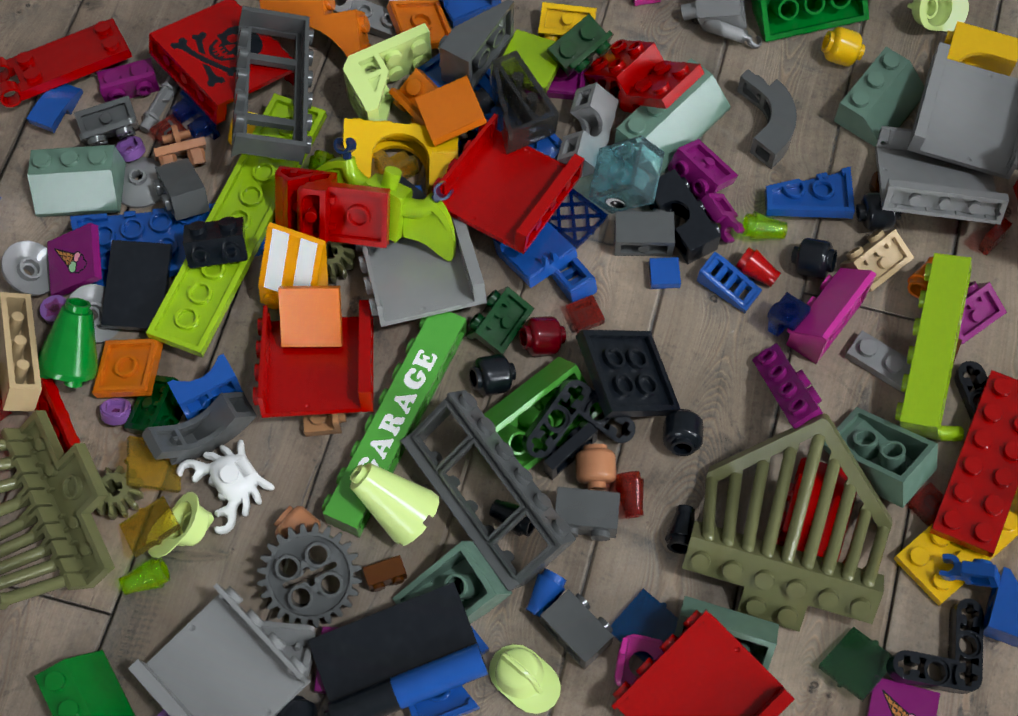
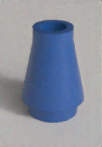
[526,568,567,618]

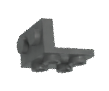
[74,96,140,146]

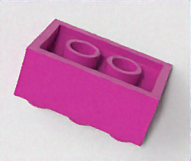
[786,268,877,364]

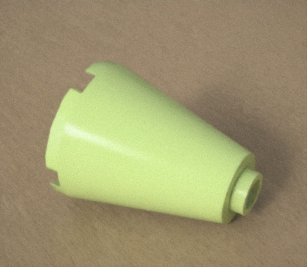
[350,463,439,546]

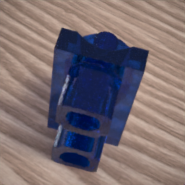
[171,90,221,140]

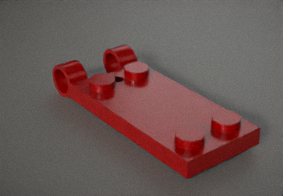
[0,18,132,107]

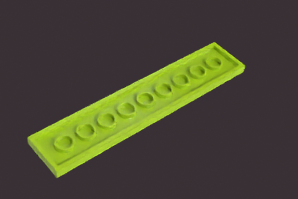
[146,93,327,358]

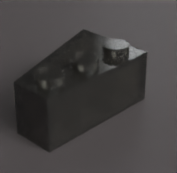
[490,50,559,154]

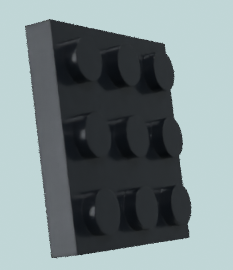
[576,330,681,418]

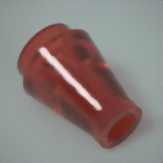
[614,471,644,519]

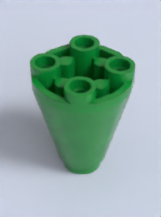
[38,298,98,388]

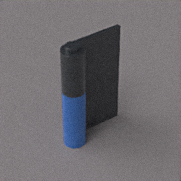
[307,582,489,716]

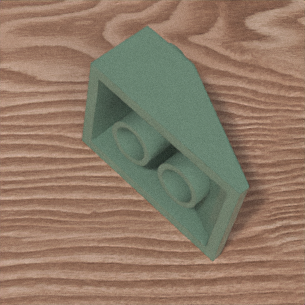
[823,407,938,508]
[392,541,512,624]

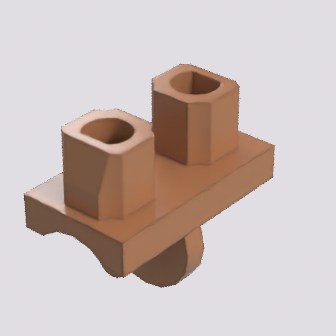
[153,124,206,167]

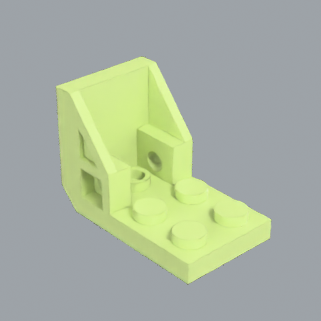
[343,23,432,121]

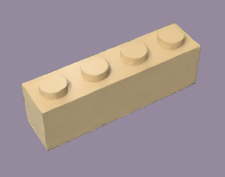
[0,292,42,412]

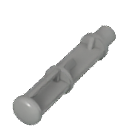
[139,75,179,133]

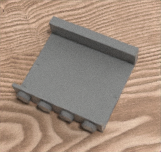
[907,42,1018,180]
[875,126,1009,225]
[355,216,487,327]
[128,583,311,716]

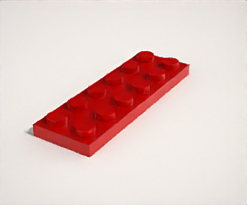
[929,370,1018,558]

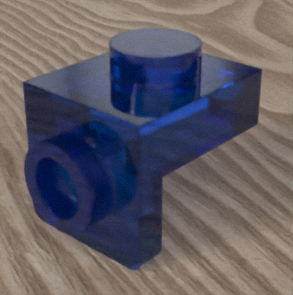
[767,292,811,337]

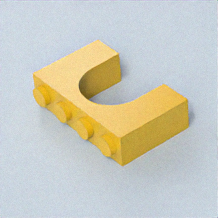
[944,21,1018,76]
[341,118,458,196]

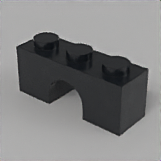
[643,169,721,264]

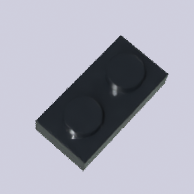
[544,422,598,480]

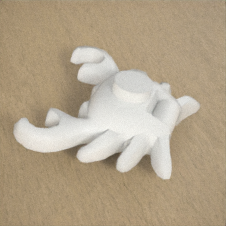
[176,440,275,535]

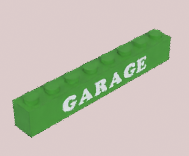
[322,312,467,538]

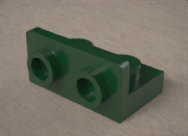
[547,14,614,77]
[466,286,535,355]
[124,375,183,435]

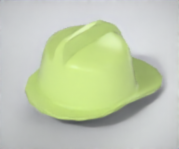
[907,0,969,32]
[147,492,214,558]
[489,644,561,714]

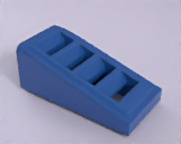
[697,252,762,313]
[551,257,597,305]

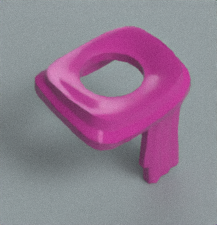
[614,634,663,687]

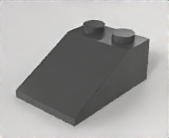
[438,0,514,90]

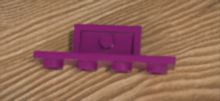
[752,343,823,429]

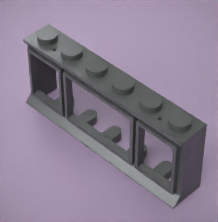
[231,6,314,165]
[400,390,576,591]

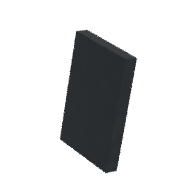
[101,240,173,331]

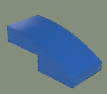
[26,84,83,133]

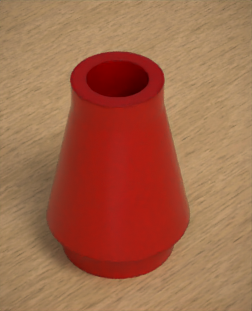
[735,247,781,287]

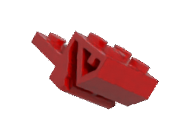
[583,39,705,113]
[275,166,390,248]

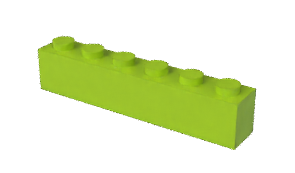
[895,253,972,438]

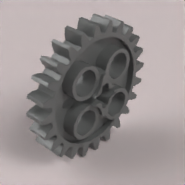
[257,522,362,628]

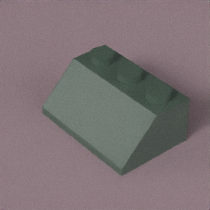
[834,47,924,147]
[27,145,126,217]
[674,596,779,670]

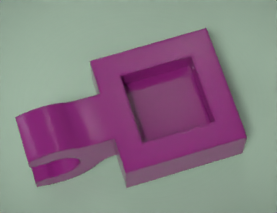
[701,193,745,243]

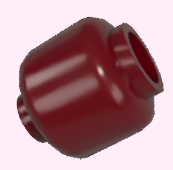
[520,316,566,356]

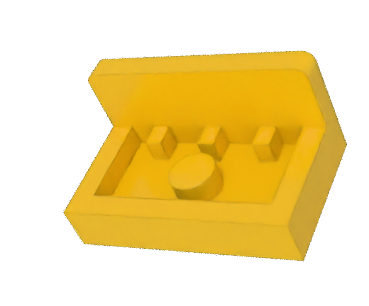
[537,2,597,41]

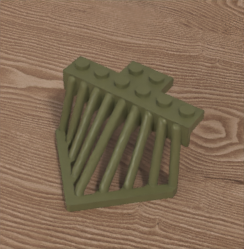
[0,410,115,610]
[682,413,892,631]

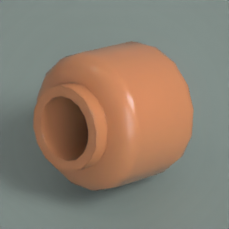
[575,444,617,491]
[273,506,321,538]

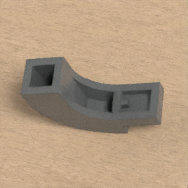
[737,69,797,169]
[141,392,257,465]

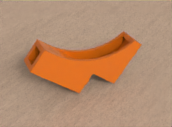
[259,0,372,58]

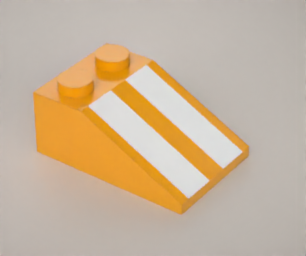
[258,222,328,309]

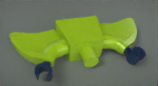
[316,137,456,261]

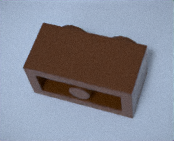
[362,555,407,592]

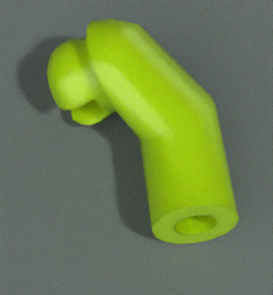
[920,425,964,442]

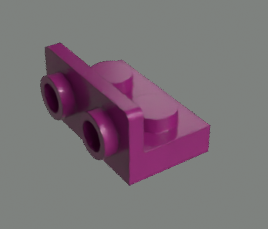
[97,58,160,103]
[667,139,739,200]
[958,281,1007,344]

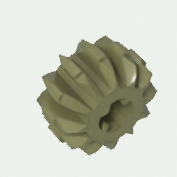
[326,241,356,284]
[97,465,144,520]

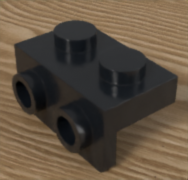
[183,217,248,268]

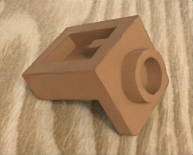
[303,413,347,437]

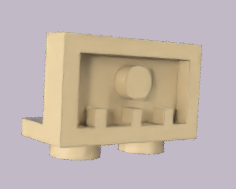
[840,229,914,292]

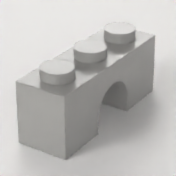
[557,82,619,177]

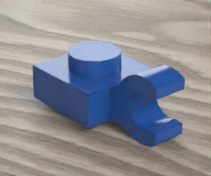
[939,554,1001,589]

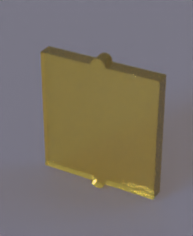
[124,436,181,493]
[119,496,181,558]

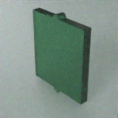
[818,627,891,702]

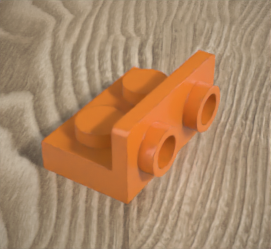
[388,68,439,126]

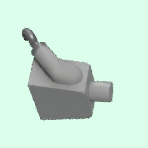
[681,0,762,49]

